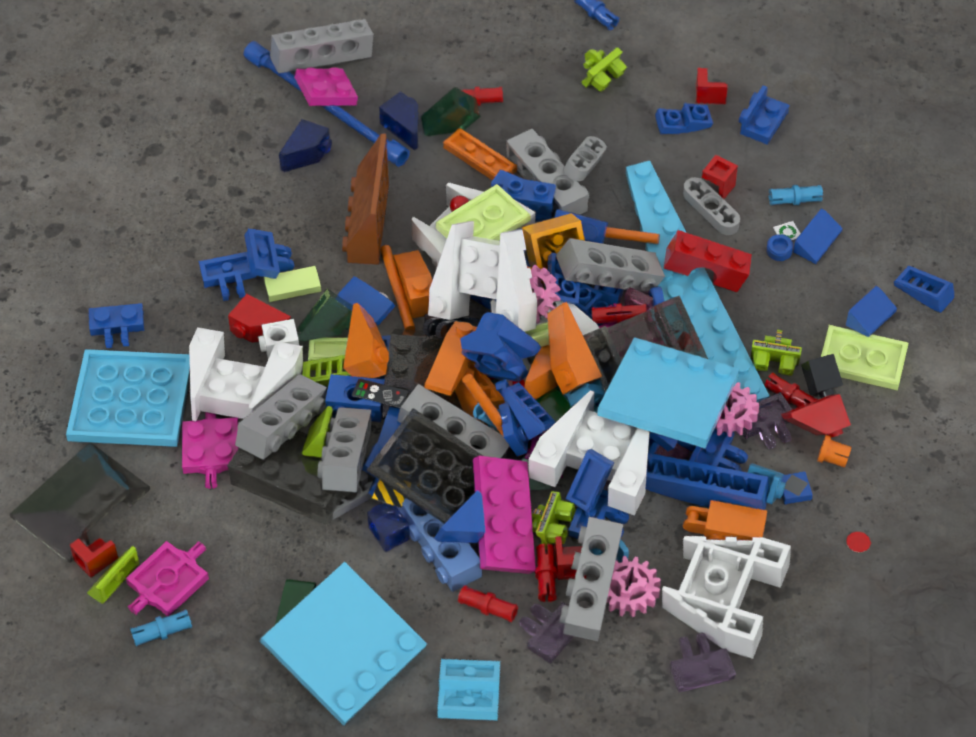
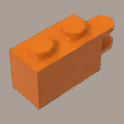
[683,500,767,541]

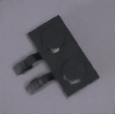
[422,314,480,339]

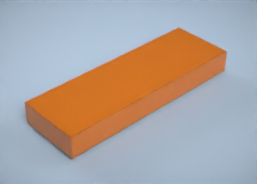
[443,128,517,180]

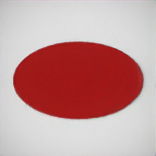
[846,532,871,552]

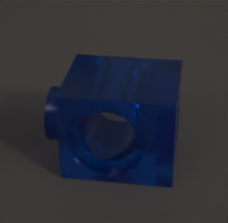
[367,503,410,552]

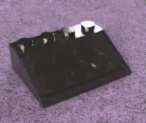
[367,408,483,524]
[227,430,366,526]

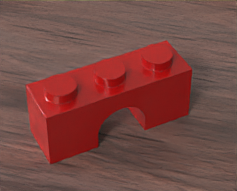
[663,230,752,292]

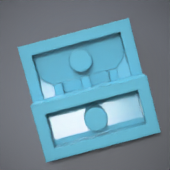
[438,659,500,720]

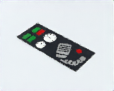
[352,378,408,408]

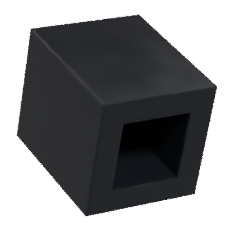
[801,354,843,398]

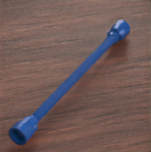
[244,41,410,167]

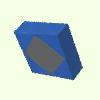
[782,472,813,504]

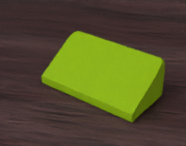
[302,406,333,458]
[87,546,139,604]

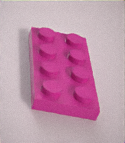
[473,456,536,574]

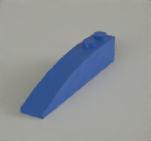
[646,453,769,510]

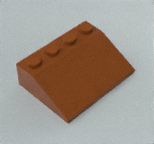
[342,134,389,265]

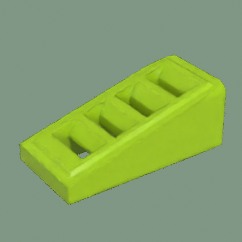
[302,355,351,387]

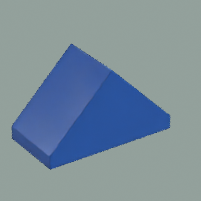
[434,490,486,543]

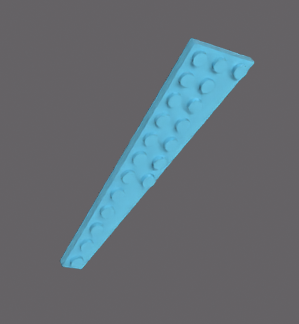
[626,161,770,412]

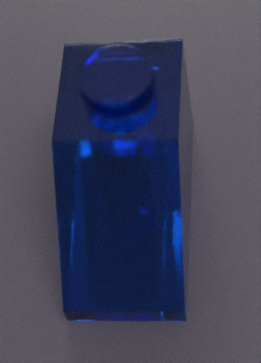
[379,91,419,151]
[279,119,332,172]

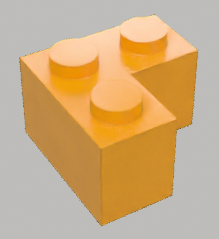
[522,213,585,269]

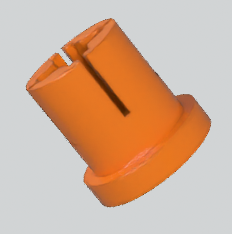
[817,435,852,468]

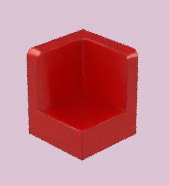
[696,68,728,104]
[702,155,738,199]
[555,536,586,580]
[70,538,118,578]

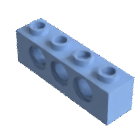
[393,479,482,592]

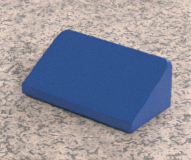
[793,208,843,264]
[846,286,897,337]

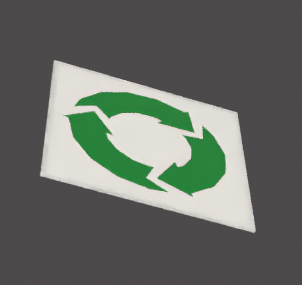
[773,221,801,240]

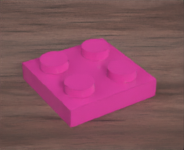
[295,67,358,106]

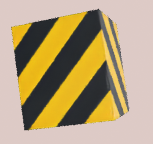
[372,475,411,508]

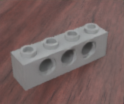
[270,19,374,74]
[506,129,589,215]
[556,238,665,293]
[235,374,327,460]
[397,384,510,470]
[318,407,371,492]
[560,517,623,641]

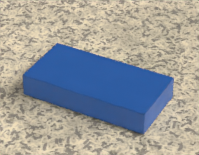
[566,449,615,513]

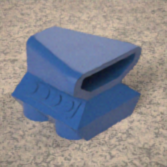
[460,312,541,382]

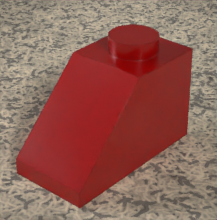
[228,294,291,343]
[781,394,851,438]

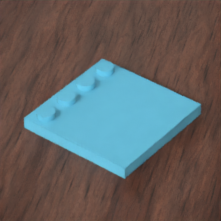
[597,337,740,448]
[66,349,190,447]
[260,562,427,726]

